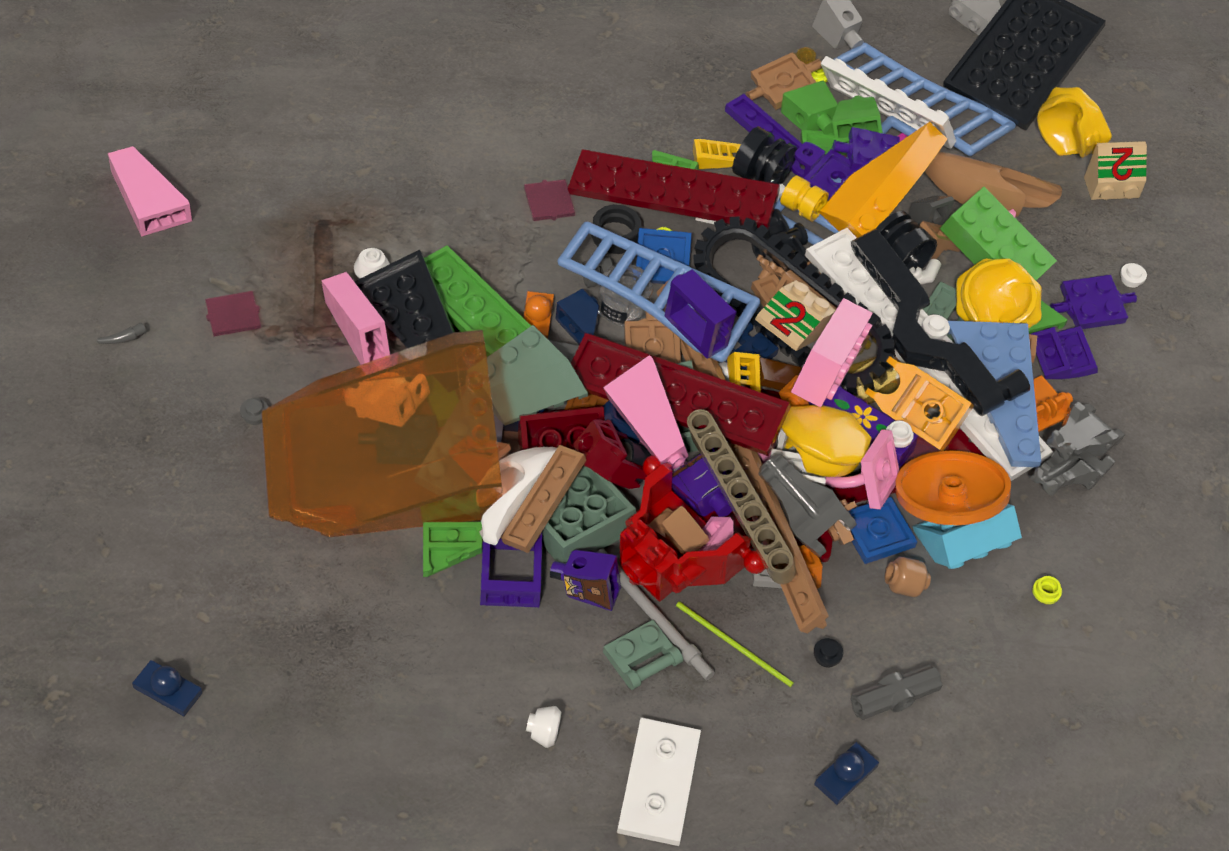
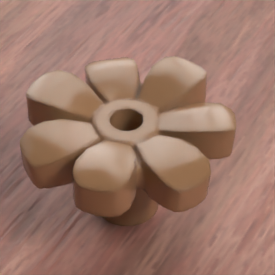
[756,255,786,279]

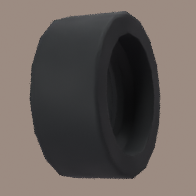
[591,204,641,254]

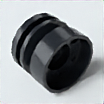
[732,126,797,184]
[876,211,937,270]

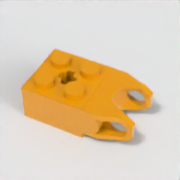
[865,356,974,451]

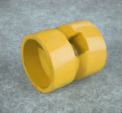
[780,175,829,222]

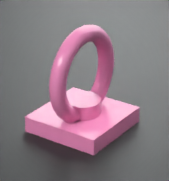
[825,430,899,509]

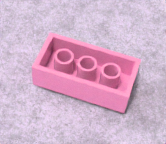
[791,298,873,407]

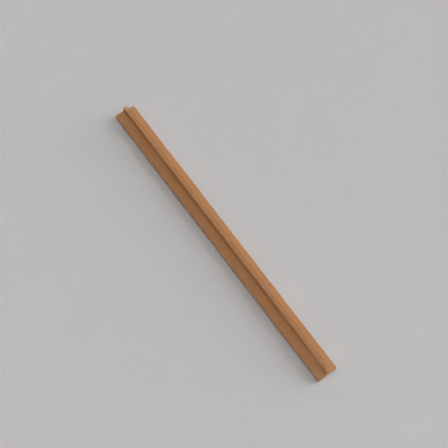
[657,280,829,634]

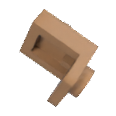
[828,499,857,545]

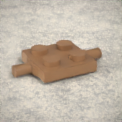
[746,52,822,110]
[624,303,681,363]

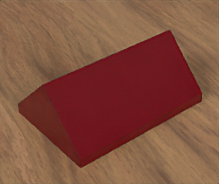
[518,406,605,451]

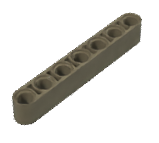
[687,409,796,584]

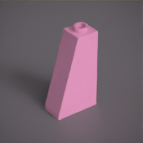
[108,146,192,237]
[321,272,392,372]
[603,355,689,469]

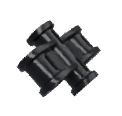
[751,208,809,272]

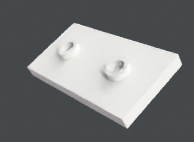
[617,718,701,846]

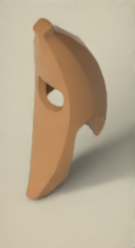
[925,152,1062,217]

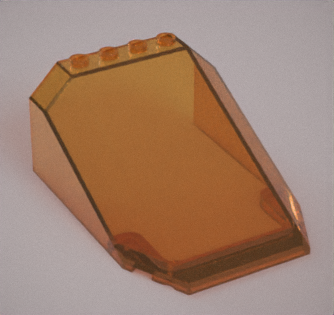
[262,330,502,537]

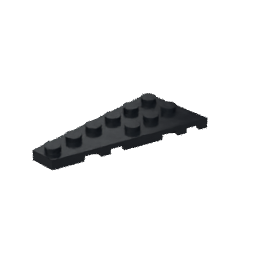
[354,250,470,393]

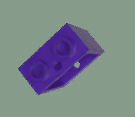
[664,269,736,359]
[480,531,542,608]

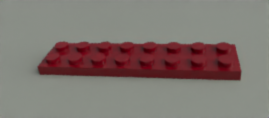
[568,149,780,228]
[571,333,791,456]

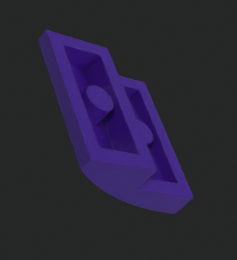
[1031,326,1098,379]

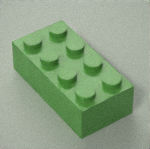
[940,187,1057,280]

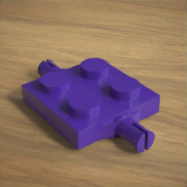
[832,127,900,171]
[1050,275,1137,329]

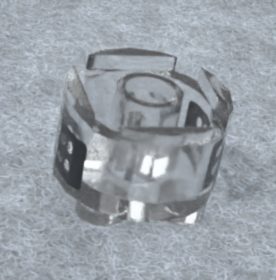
[598,264,653,327]

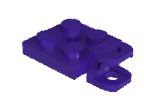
[791,142,856,200]

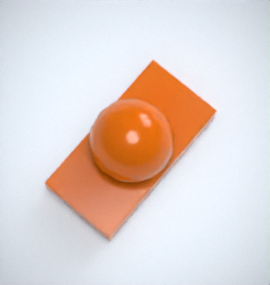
[523,291,554,339]

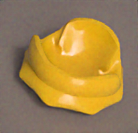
[1037,87,1112,158]
[956,258,1042,329]
[781,405,871,477]

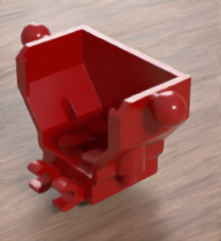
[620,455,765,602]

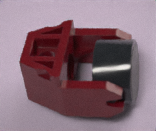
[573,420,652,489]

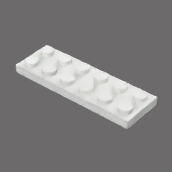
[821,56,956,149]

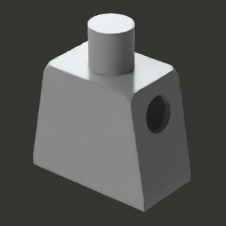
[812,0,864,49]

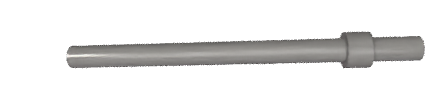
[596,548,715,680]

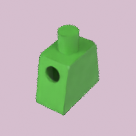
[781,80,838,135]
[832,96,883,142]

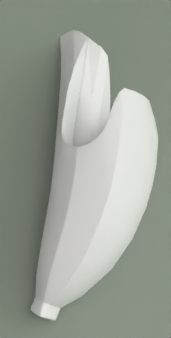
[476,447,557,545]

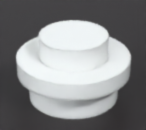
[1120,263,1147,288]
[922,315,950,340]
[886,421,913,448]

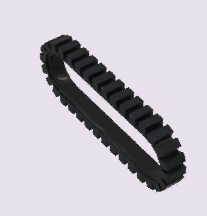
[693,216,896,396]

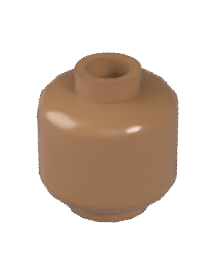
[885,557,931,597]

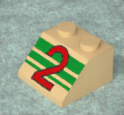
[1084,141,1147,200]
[755,280,836,351]

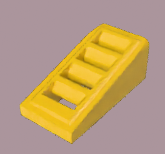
[693,139,741,169]
[727,352,761,392]

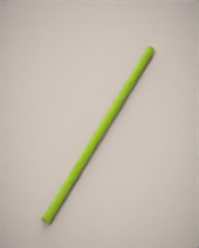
[676,601,794,687]

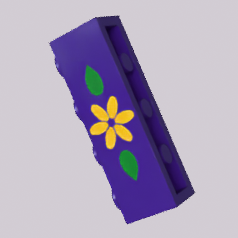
[808,386,919,468]

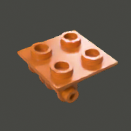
[1033,375,1073,432]

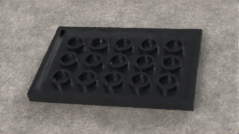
[943,0,1106,130]

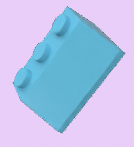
[913,504,1022,569]

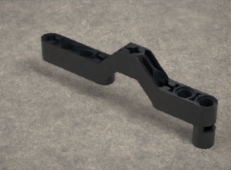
[851,229,1030,416]

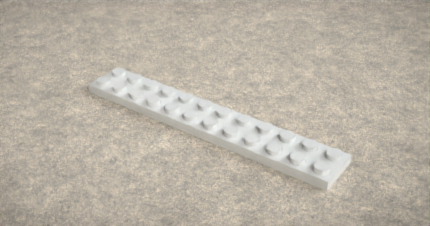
[805,228,1053,481]

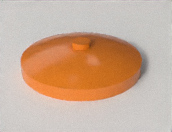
[896,451,1011,525]

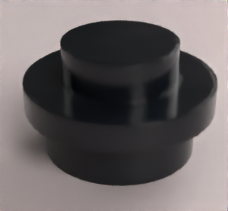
[813,638,844,668]

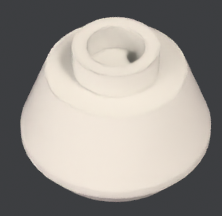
[354,248,390,278]
[526,706,561,748]

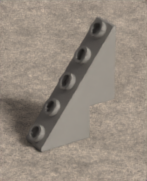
[949,0,1001,36]

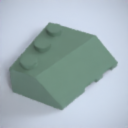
[467,325,588,426]
[542,465,636,563]

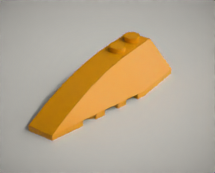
[819,122,947,238]

